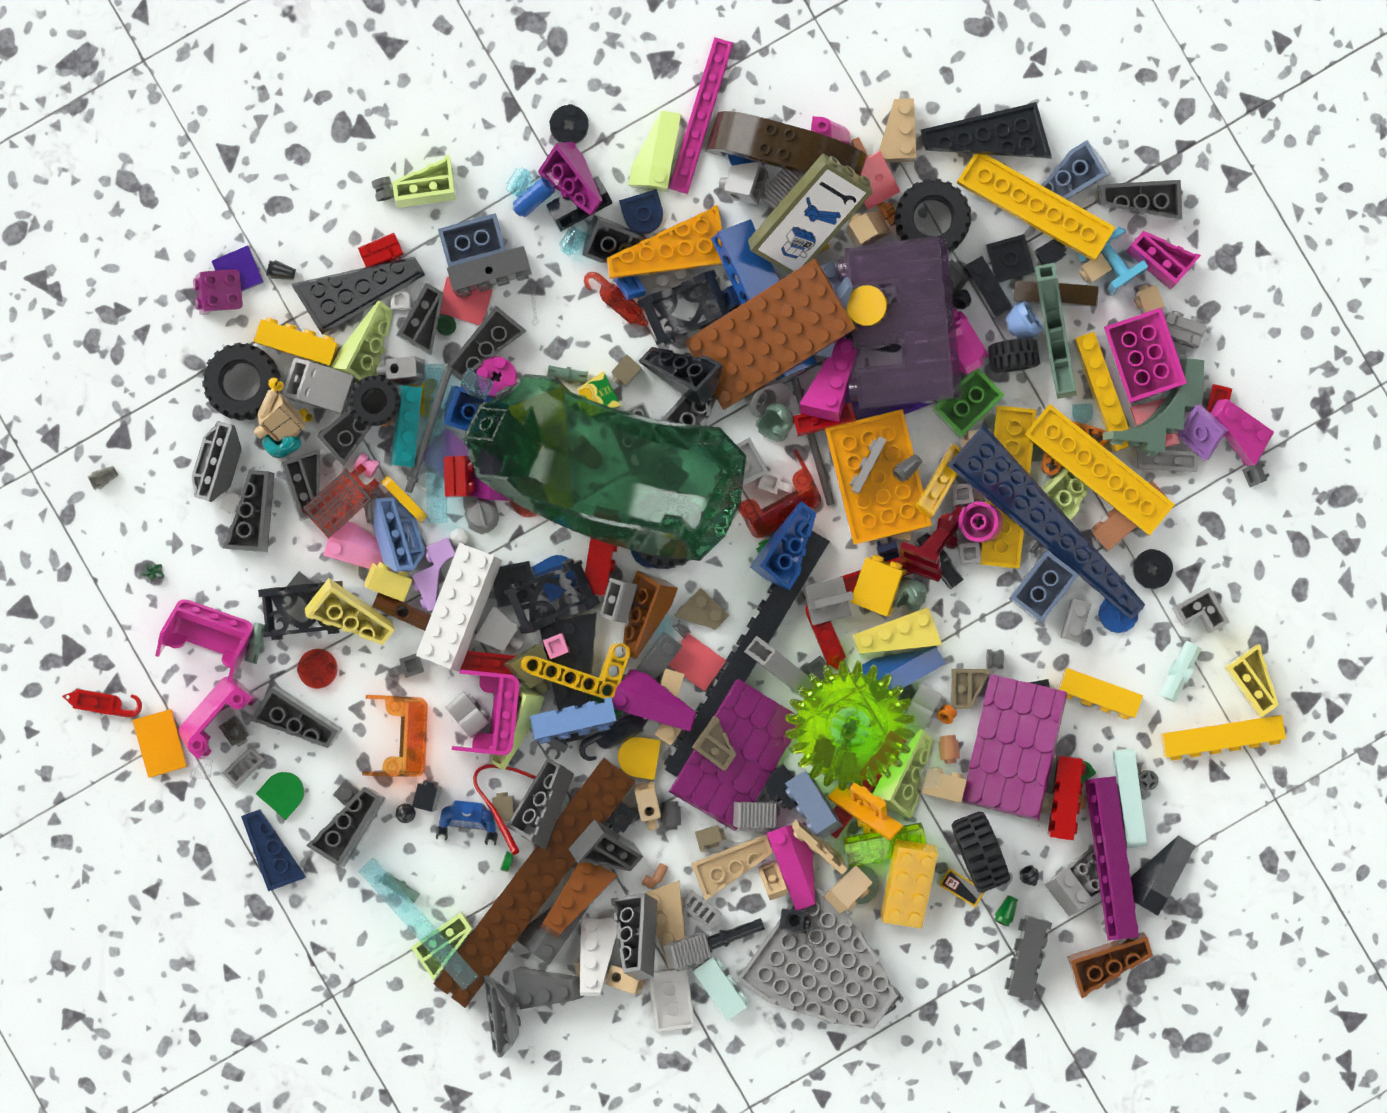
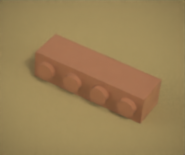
[1090,480,1168,552]

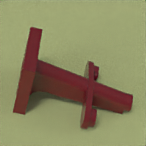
[900,505,964,582]

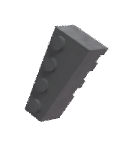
[317,389,387,466]
[250,685,343,748]
[506,758,574,849]
[611,893,658,980]
[1004,915,1052,1000]

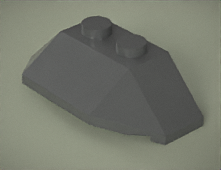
[192,421,242,502]
[484,975,521,1058]

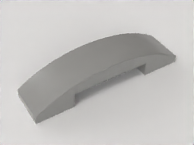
[952,483,981,565]

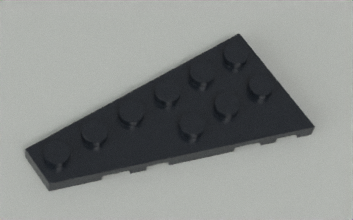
[540,612,598,743]

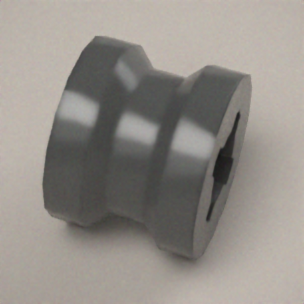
[986,649,1004,669]
[1138,770,1159,790]

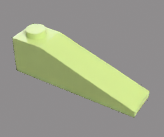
[629,110,681,192]
[330,301,393,390]
[1041,467,1088,520]
[490,685,544,770]
[873,730,934,819]

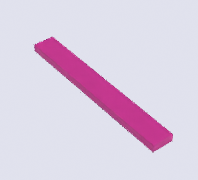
[669,37,733,195]

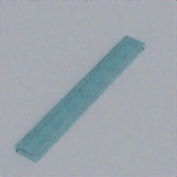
[424,364,448,524]
[359,858,479,990]

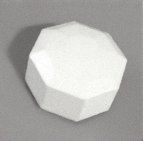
[449,528,470,547]

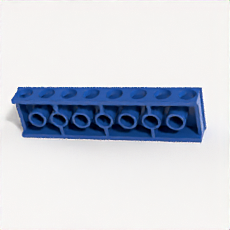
[711,219,818,381]

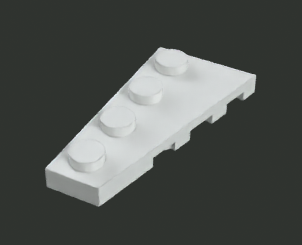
[580,918,618,996]

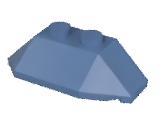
[373,497,425,572]

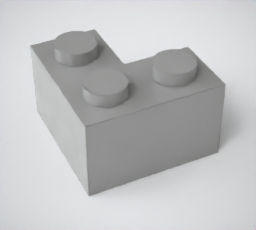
[1172,587,1230,633]

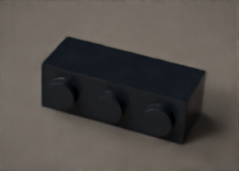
[546,176,613,232]
[963,256,1012,320]
[412,779,442,812]

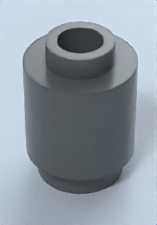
[660,801,681,830]

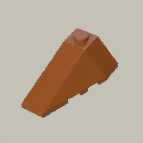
[622,570,678,659]

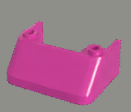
[155,599,253,682]
[451,670,519,755]

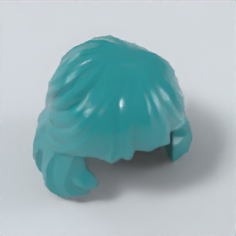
[262,434,302,458]

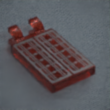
[301,464,380,539]

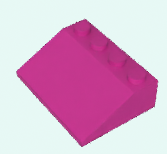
[1104,307,1187,404]

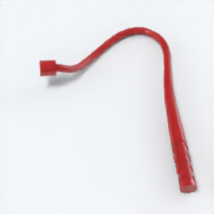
[473,764,536,855]

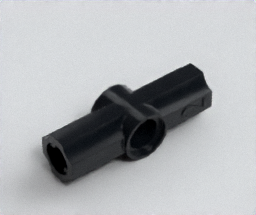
[914,532,964,590]

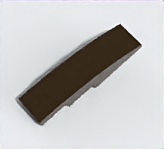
[1014,281,1099,306]

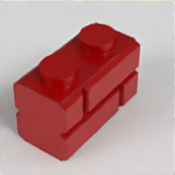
[358,233,405,267]
[443,456,475,498]

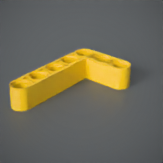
[521,642,630,699]

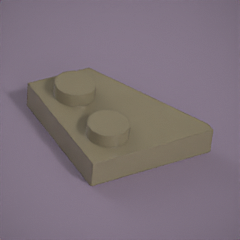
[674,588,730,630]
[951,669,990,709]
[692,716,736,771]

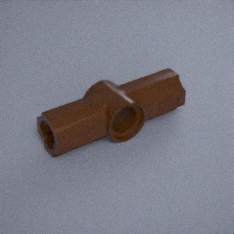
[372,593,431,631]

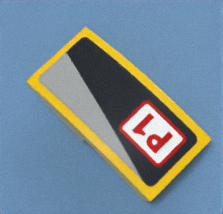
[939,868,985,908]

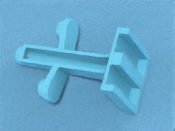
[1078,226,1148,296]

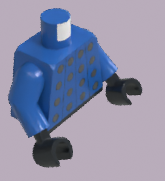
[436,800,498,846]

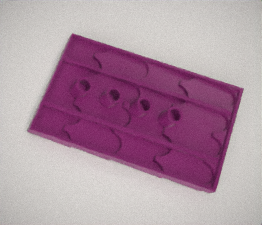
[962,674,1067,822]
[668,679,804,831]

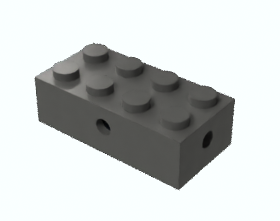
[447,246,532,298]

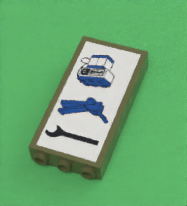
[748,154,873,274]

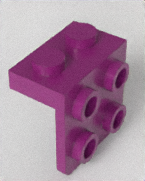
[193,269,243,315]

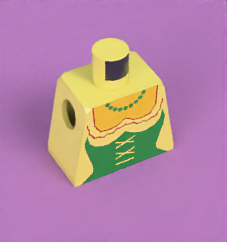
[570,371,621,416]

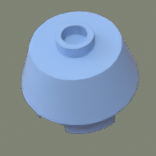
[1005,301,1044,339]

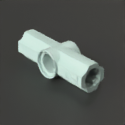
[1159,641,1202,702]

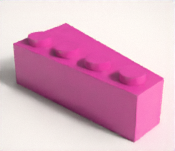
[799,338,860,422]

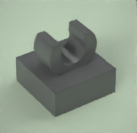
[1242,462,1270,488]
[545,737,569,760]

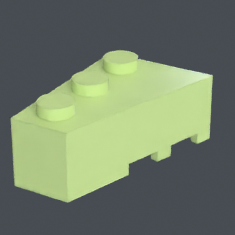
[392,155,457,208]
[411,911,474,981]

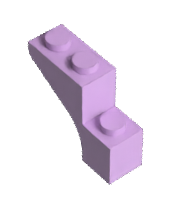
[412,537,456,612]

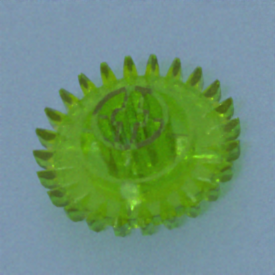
[785,660,915,791]

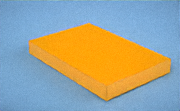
[132,709,188,778]

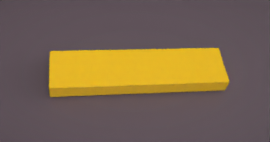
[915,443,961,518]

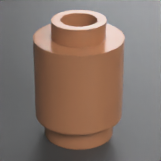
[938,735,960,764]

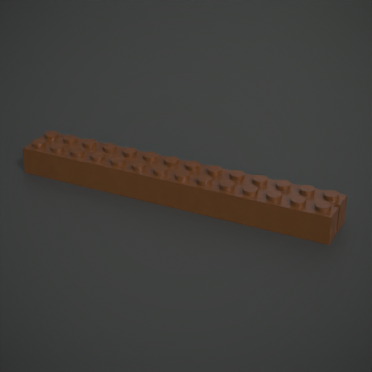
[433,757,636,1008]

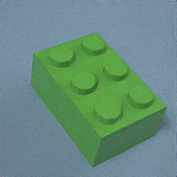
[932,368,1005,439]

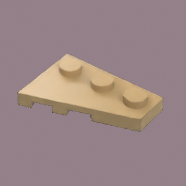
[792,819,847,875]

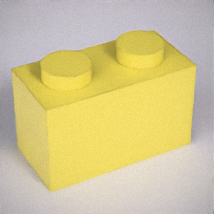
[363,562,412,602]

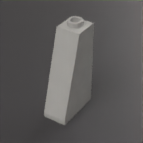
[744,636,821,702]

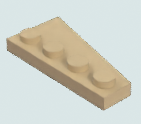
[691,834,773,901]
[644,880,686,970]

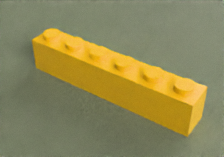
[1073,332,1131,453]
[1160,715,1286,761]

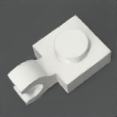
[758,471,794,495]

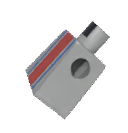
[376,356,426,382]

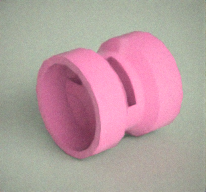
[353,452,380,479]

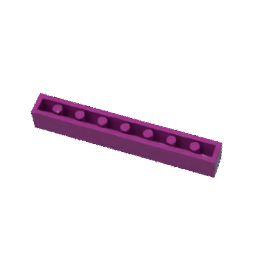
[1085,776,1139,941]

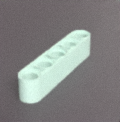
[1113,748,1147,848]

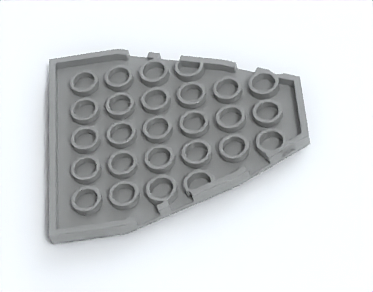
[738,885,897,1029]

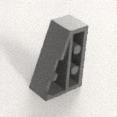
[281,450,320,521]

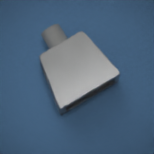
[719,162,769,205]
[474,607,525,652]

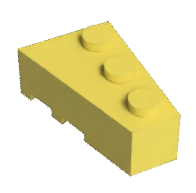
[1224,644,1279,717]

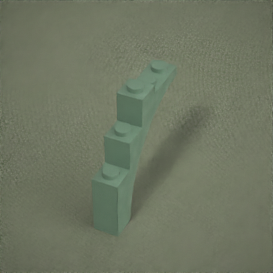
[1035,263,1077,399]
[1103,358,1205,456]

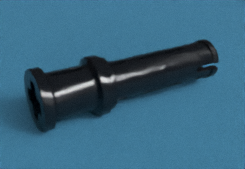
[706,918,765,953]

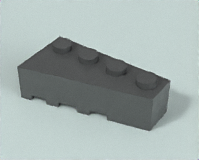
[1098,180,1183,220]
[447,306,527,381]
[223,470,275,553]
[306,787,386,867]

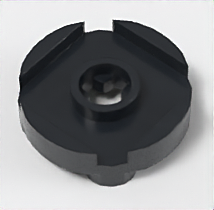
[549,104,589,144]
[1132,549,1173,589]

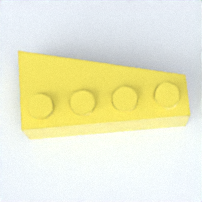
[305,578,395,645]
[852,607,942,654]

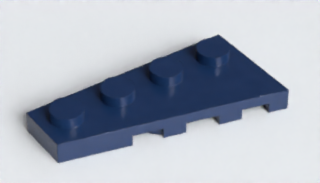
[241,809,307,892]

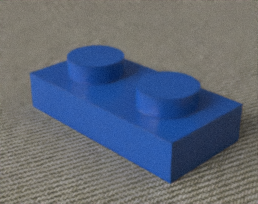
[614,276,646,300]

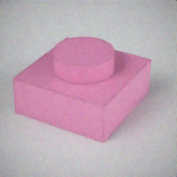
[543,633,570,659]

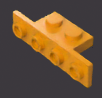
[827,783,903,841]

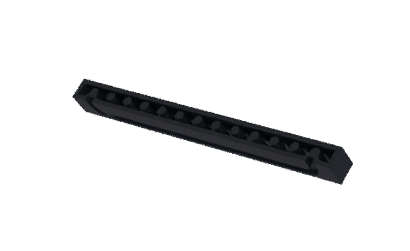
[663,531,830,777]

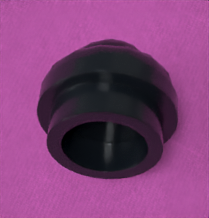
[952,289,972,310]
[396,803,416,823]
[1019,865,1039,886]

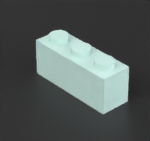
[693,956,748,1021]

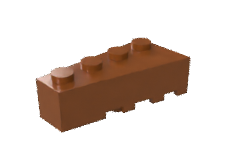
[540,862,618,938]
[1067,932,1153,999]

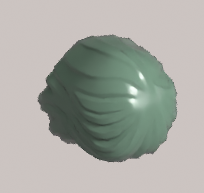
[755,403,794,442]
[893,577,927,611]

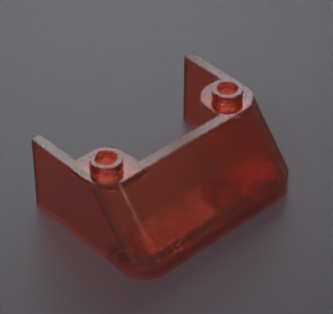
[726,449,821,538]

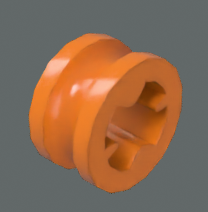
[937,704,957,724]

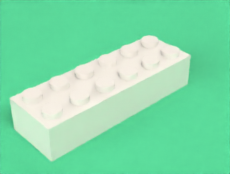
[416,543,502,672]

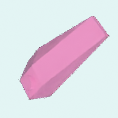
[323,518,394,571]

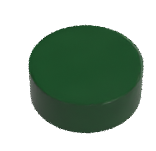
[437,315,457,336]

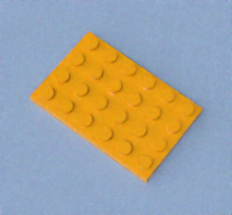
[825,409,932,545]

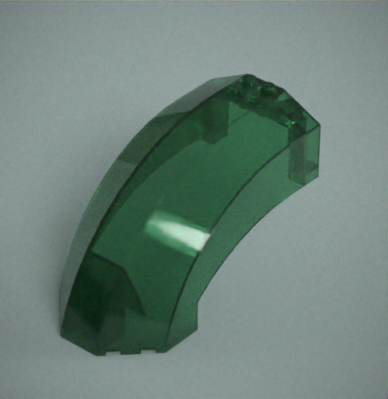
[463,374,746,561]

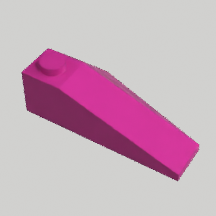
[767,822,815,911]

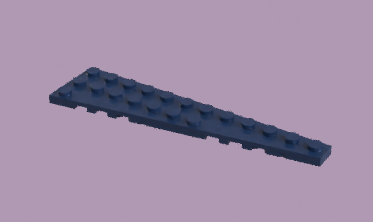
[947,424,1146,620]

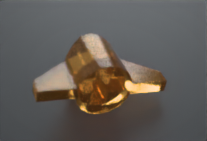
[876,202,895,226]

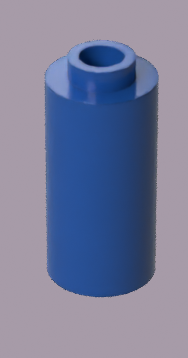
[513,177,555,217]

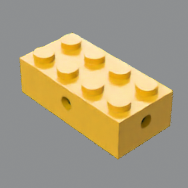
[880,839,938,929]

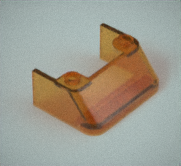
[362,695,428,777]

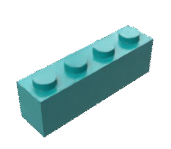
[390,385,422,467]

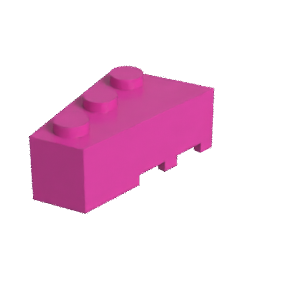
[1125,231,1201,290]
[1210,399,1274,466]

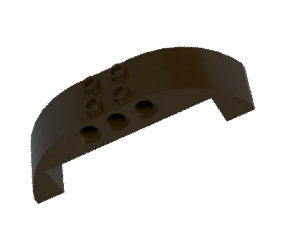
[705,111,867,176]

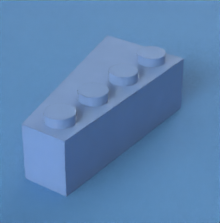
[529,697,616,744]

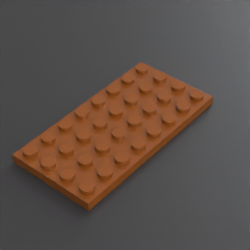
[685,259,856,410]

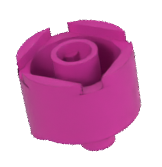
[476,357,518,399]
[958,501,1003,543]

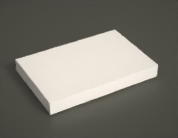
[648,969,696,1033]

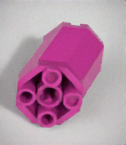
[927,308,989,376]

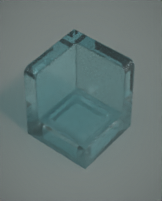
[460,368,493,400]

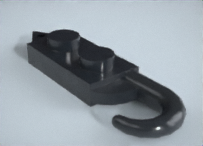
[579,714,649,761]

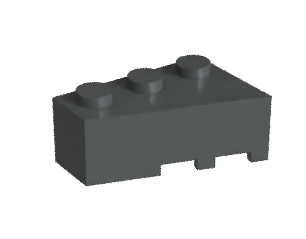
[396,283,444,355]
[568,819,644,871]
[512,966,584,1010]

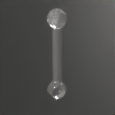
[529,285,540,326]

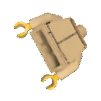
[254,378,313,441]

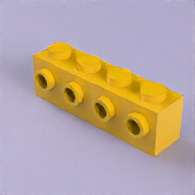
[253,317,339,367]
[1058,668,1143,720]

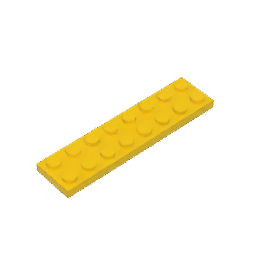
[957,154,1116,262]
[1024,403,1175,536]
[979,405,1037,569]

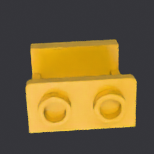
[850,554,907,616]

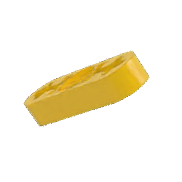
[381,475,428,523]

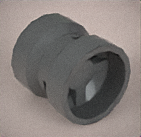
[371,176,394,202]

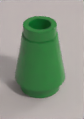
[994,895,1018,927]

